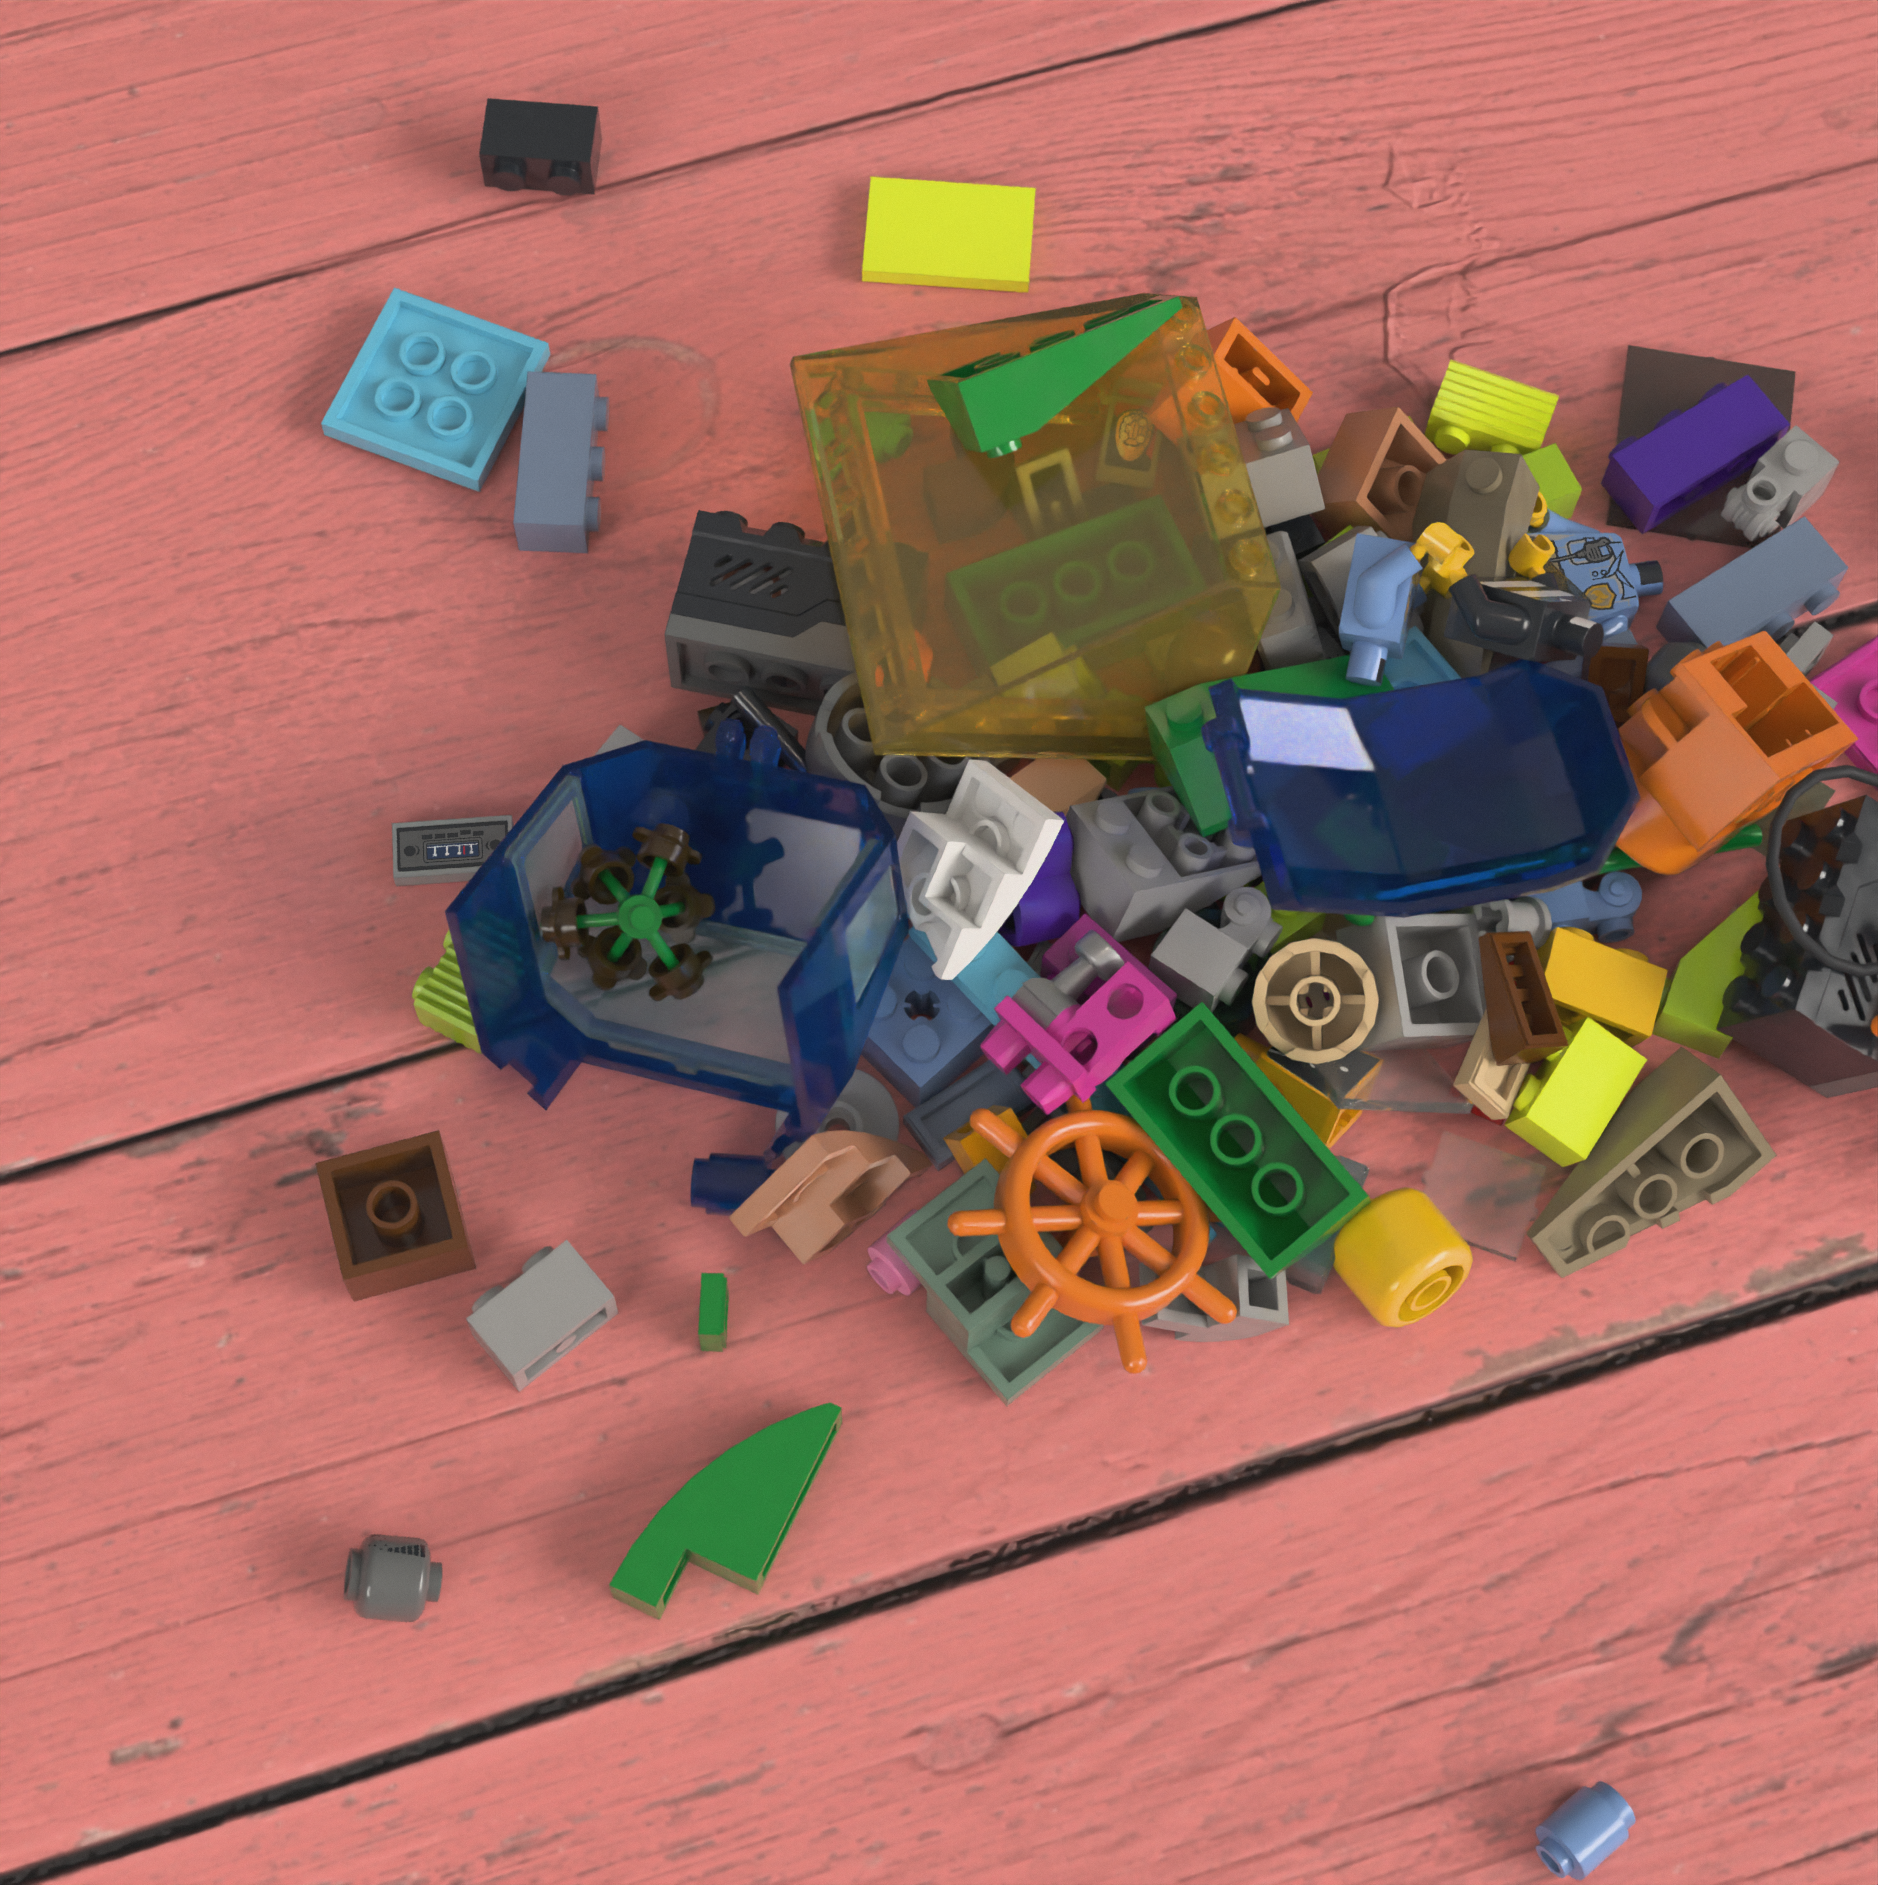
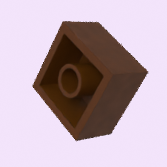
[315,1130,476,1302]

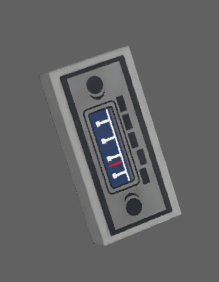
[392,815,516,886]

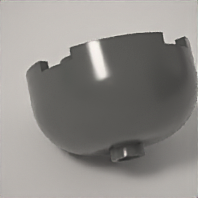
[805,667,993,847]

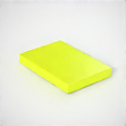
[862,177,1036,293]

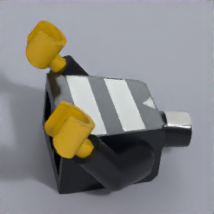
[1428,533,1604,662]

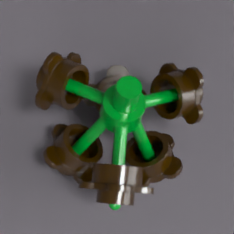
[540,823,715,1002]

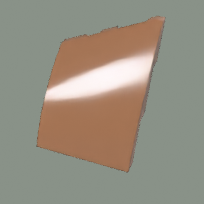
[728,1130,933,1264]

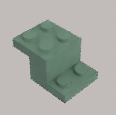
[887,1158,1104,1407]

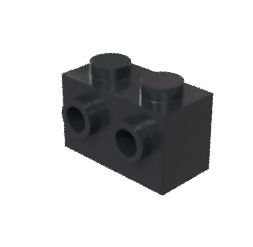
[479,98,602,196]

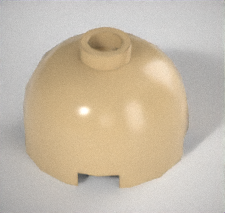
[1252,938,1379,1064]

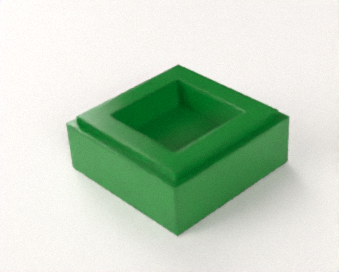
[698,1273,729,1352]

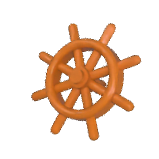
[947,1094,1237,1374]

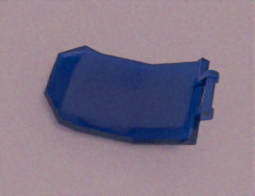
[1201,659,1641,918]

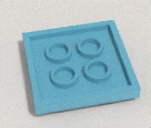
[321,288,550,492]

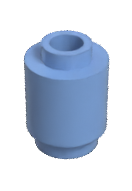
[1536,1781,1636,1881]

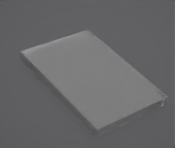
[1299,1049,1474,1114]

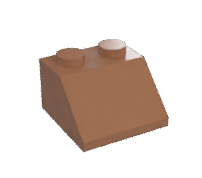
[1311,407,1447,542]

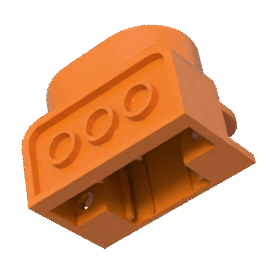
[1580,630,1858,875]

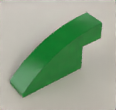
[609,1402,842,1620]

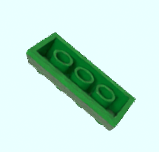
[1105,1002,1371,1280]

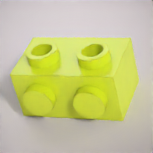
[1504,1017,1647,1167]

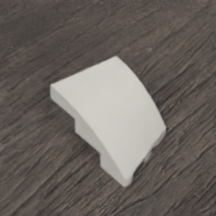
[887,759,1064,980]

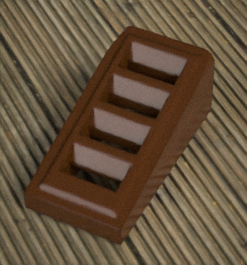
[1478,931,1568,1066]

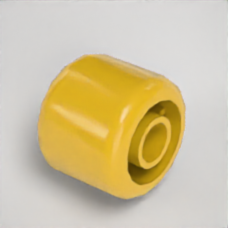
[1330,1187,1473,1328]

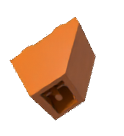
[1147,317,1313,450]

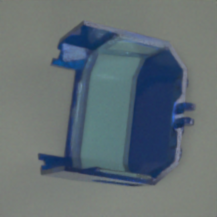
[445,718,909,1165]

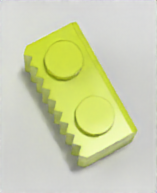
[1424,359,1559,456]

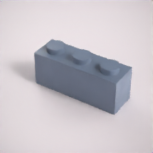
[513,371,609,553]
[1656,516,1848,648]

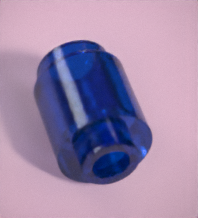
[691,1152,777,1216]

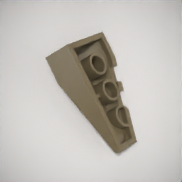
[1412,450,1540,699]
[1526,1047,1777,1278]

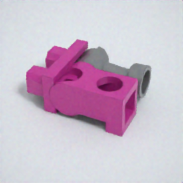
[980,929,1177,1115]

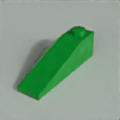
[927,295,1183,458]
[1144,655,1397,838]

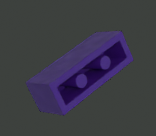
[1601,374,1791,534]

